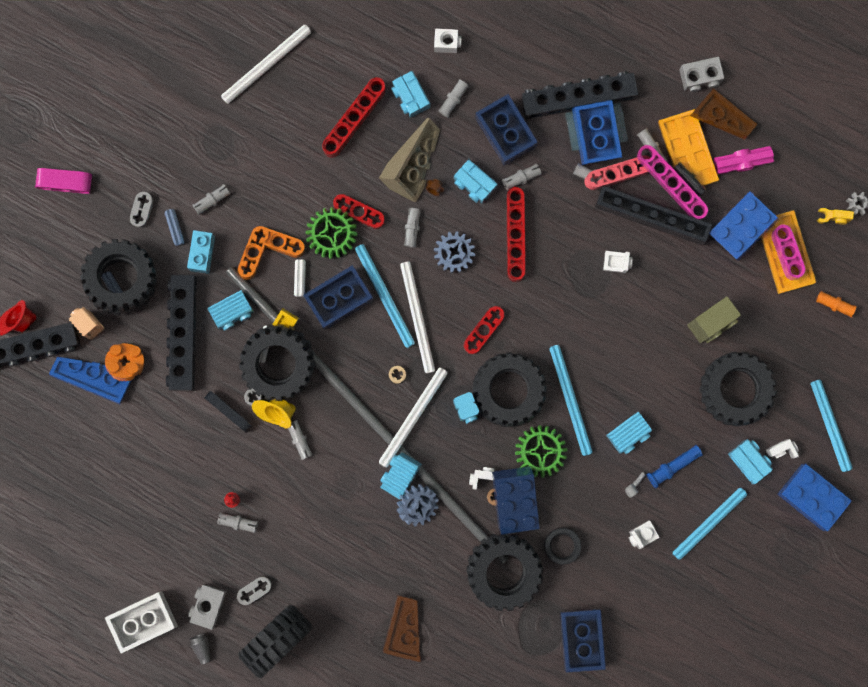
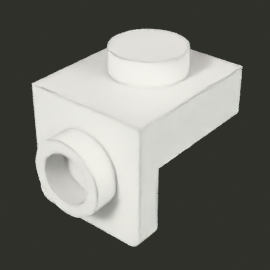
[603,251,632,273]
[469,467,495,490]

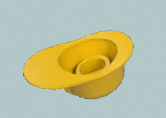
[252,398,296,428]

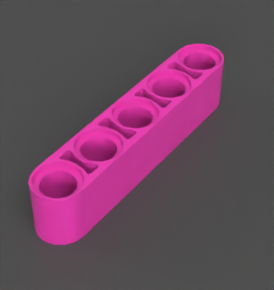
[637,145,708,220]

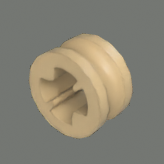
[389,366,406,384]

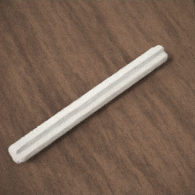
[221,25,311,104]
[401,262,435,373]
[379,368,447,468]

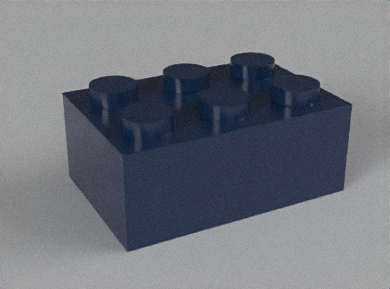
[475,94,538,166]
[303,265,373,330]
[492,466,540,534]
[560,609,606,673]

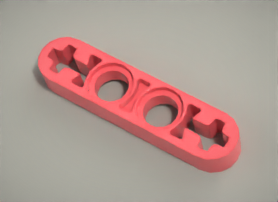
[584,155,651,190]

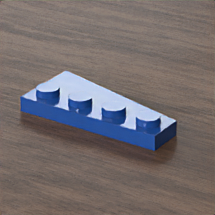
[49,357,132,405]

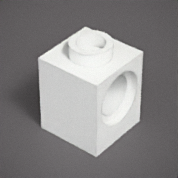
[434,29,461,53]

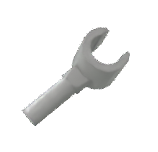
[625,472,646,498]

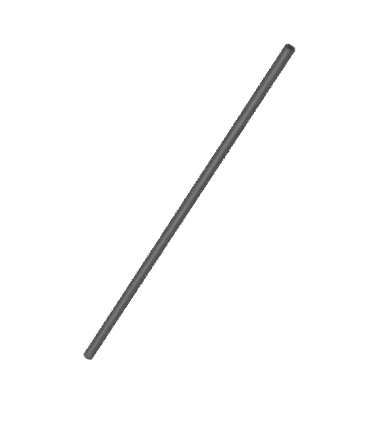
[226,266,509,564]

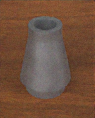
[190,634,212,664]

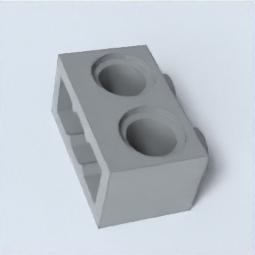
[679,57,724,92]

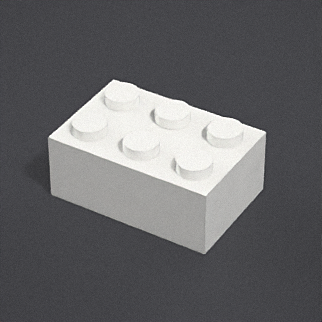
[105,591,178,653]

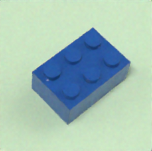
[572,100,622,165]
[709,192,779,261]
[777,464,851,531]

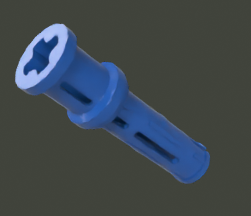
[646,445,703,489]

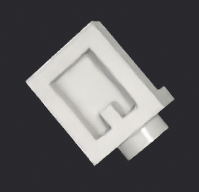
[766,439,799,458]
[628,521,659,549]

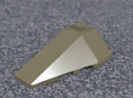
[379,118,440,202]

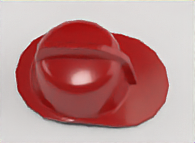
[0,300,36,336]

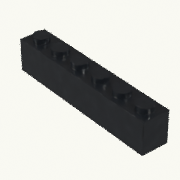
[595,186,712,246]

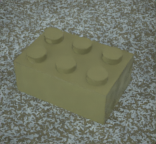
[687,297,741,343]

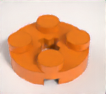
[105,343,144,381]

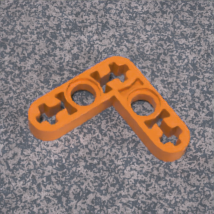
[238,226,305,280]

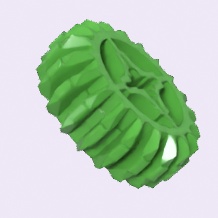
[306,207,357,259]
[515,425,567,478]

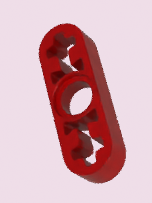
[333,194,385,229]
[464,306,504,355]

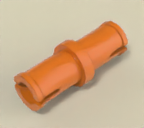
[816,291,857,318]

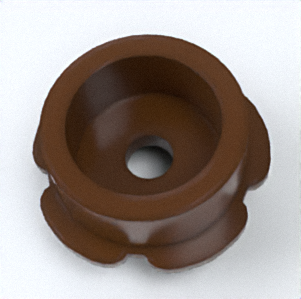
[426,179,444,196]

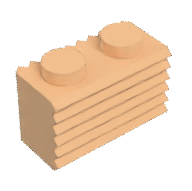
[69,307,105,339]

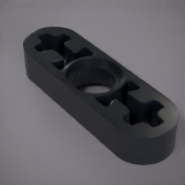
[204,390,253,433]

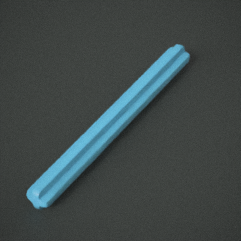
[355,244,414,348]
[550,345,592,456]

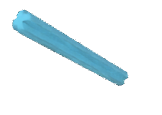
[811,380,852,472]
[673,488,747,560]

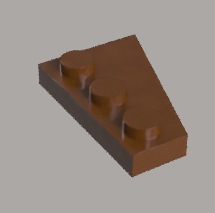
[690,89,757,140]
[382,595,420,662]

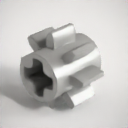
[846,192,868,216]

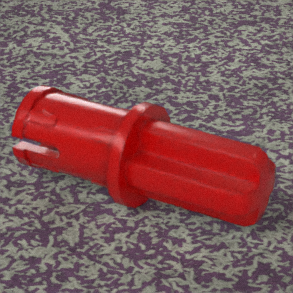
[224,492,240,508]

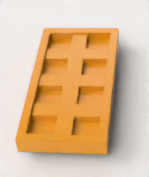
[658,109,719,193]
[761,210,816,294]

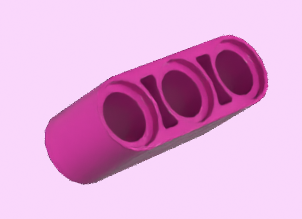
[35,168,92,194]
[771,225,805,281]

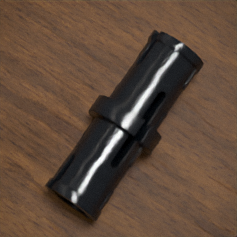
[673,162,707,196]

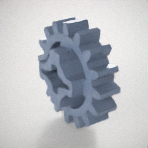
[434,231,475,273]
[397,484,439,526]

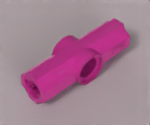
[714,146,774,175]

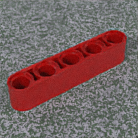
[322,77,386,158]
[506,187,525,282]

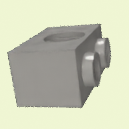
[188,584,227,630]

